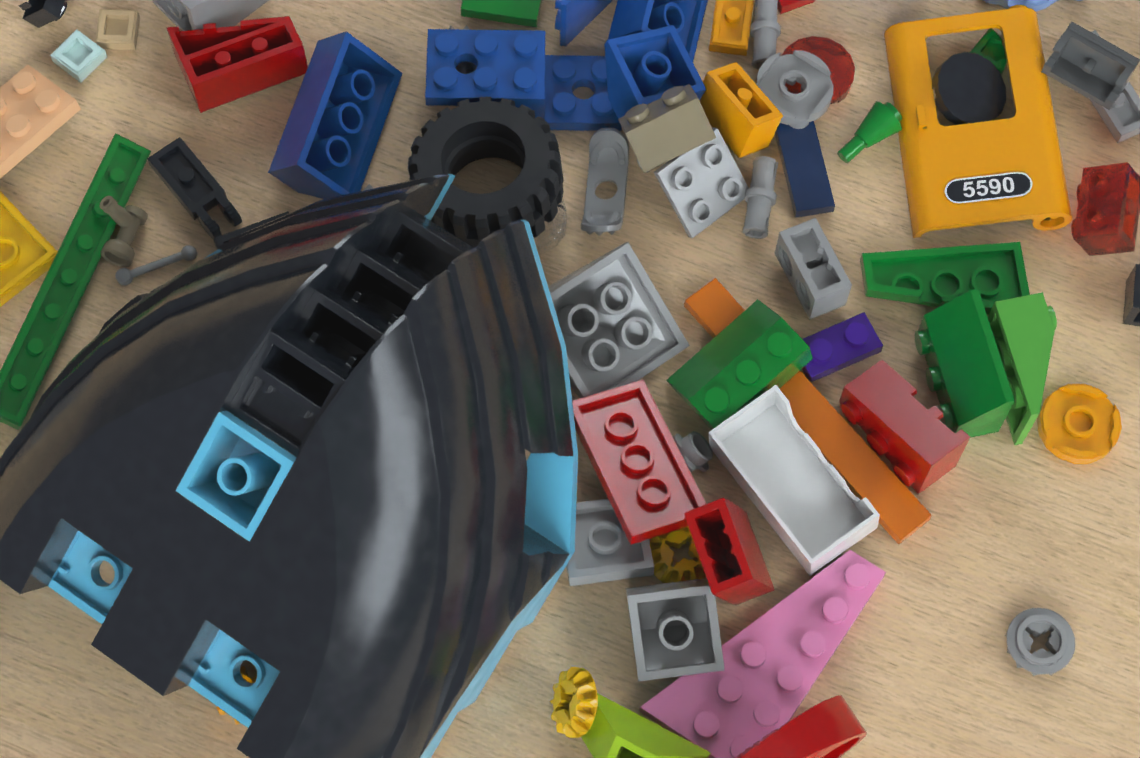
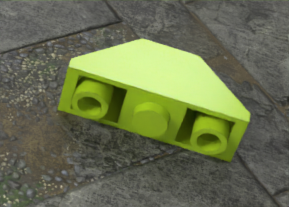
[581,693,711,758]

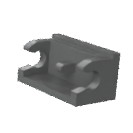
[1041,22,1140,110]

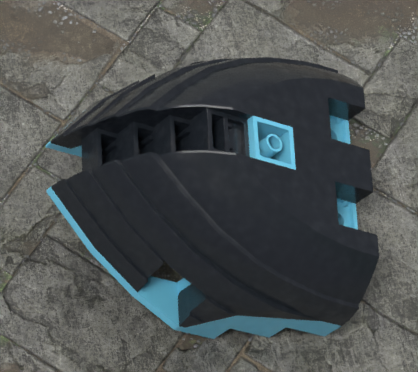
[0,173,578,758]

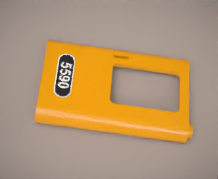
[884,5,1072,238]

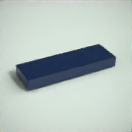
[775,121,835,218]

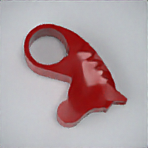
[737,695,867,758]

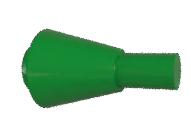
[837,101,902,163]

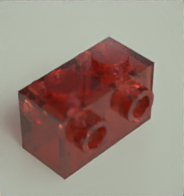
[1071,162,1140,256]

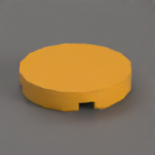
[1037,384,1122,464]

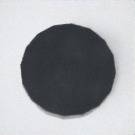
[932,52,1006,125]

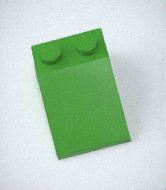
[988,292,1057,445]

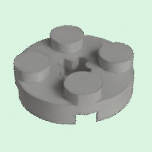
[756,50,834,129]

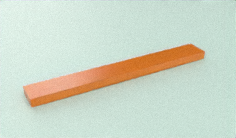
[684,278,932,545]

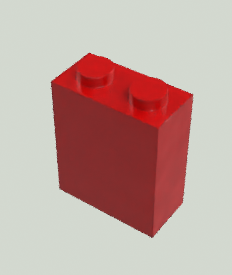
[684,497,775,605]

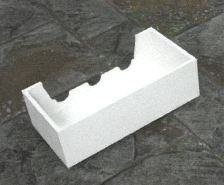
[708,385,880,576]

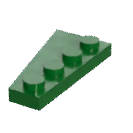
[860,242,1030,315]

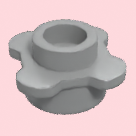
[673,431,713,472]

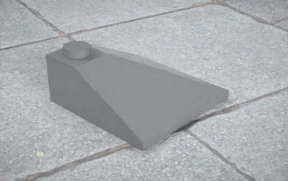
[548,242,690,398]

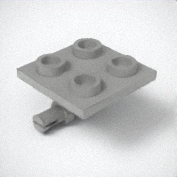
[637,128,749,238]

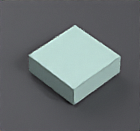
[50,29,107,83]

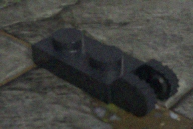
[147,137,243,239]

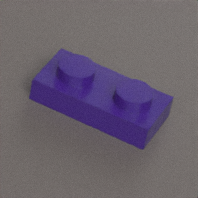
[802,312,883,382]

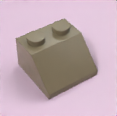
[618,84,716,173]

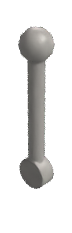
[115,245,197,286]

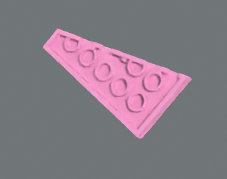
[639,550,886,758]

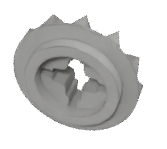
[1005,608,1075,676]

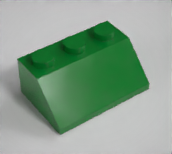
[914,289,1015,438]
[667,299,813,430]

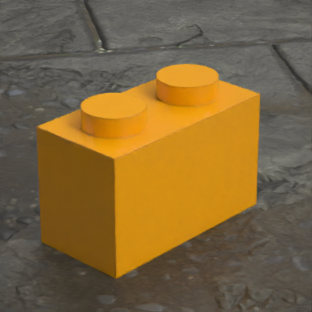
[699,62,783,158]

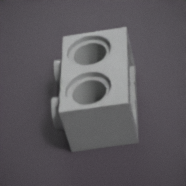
[775,218,852,320]

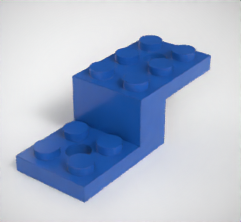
[425,29,622,131]

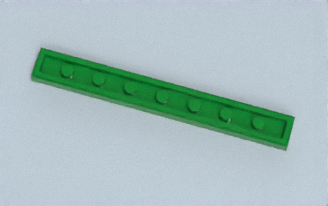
[0,133,151,430]

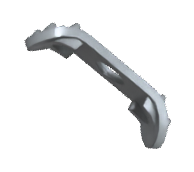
[581,128,629,236]

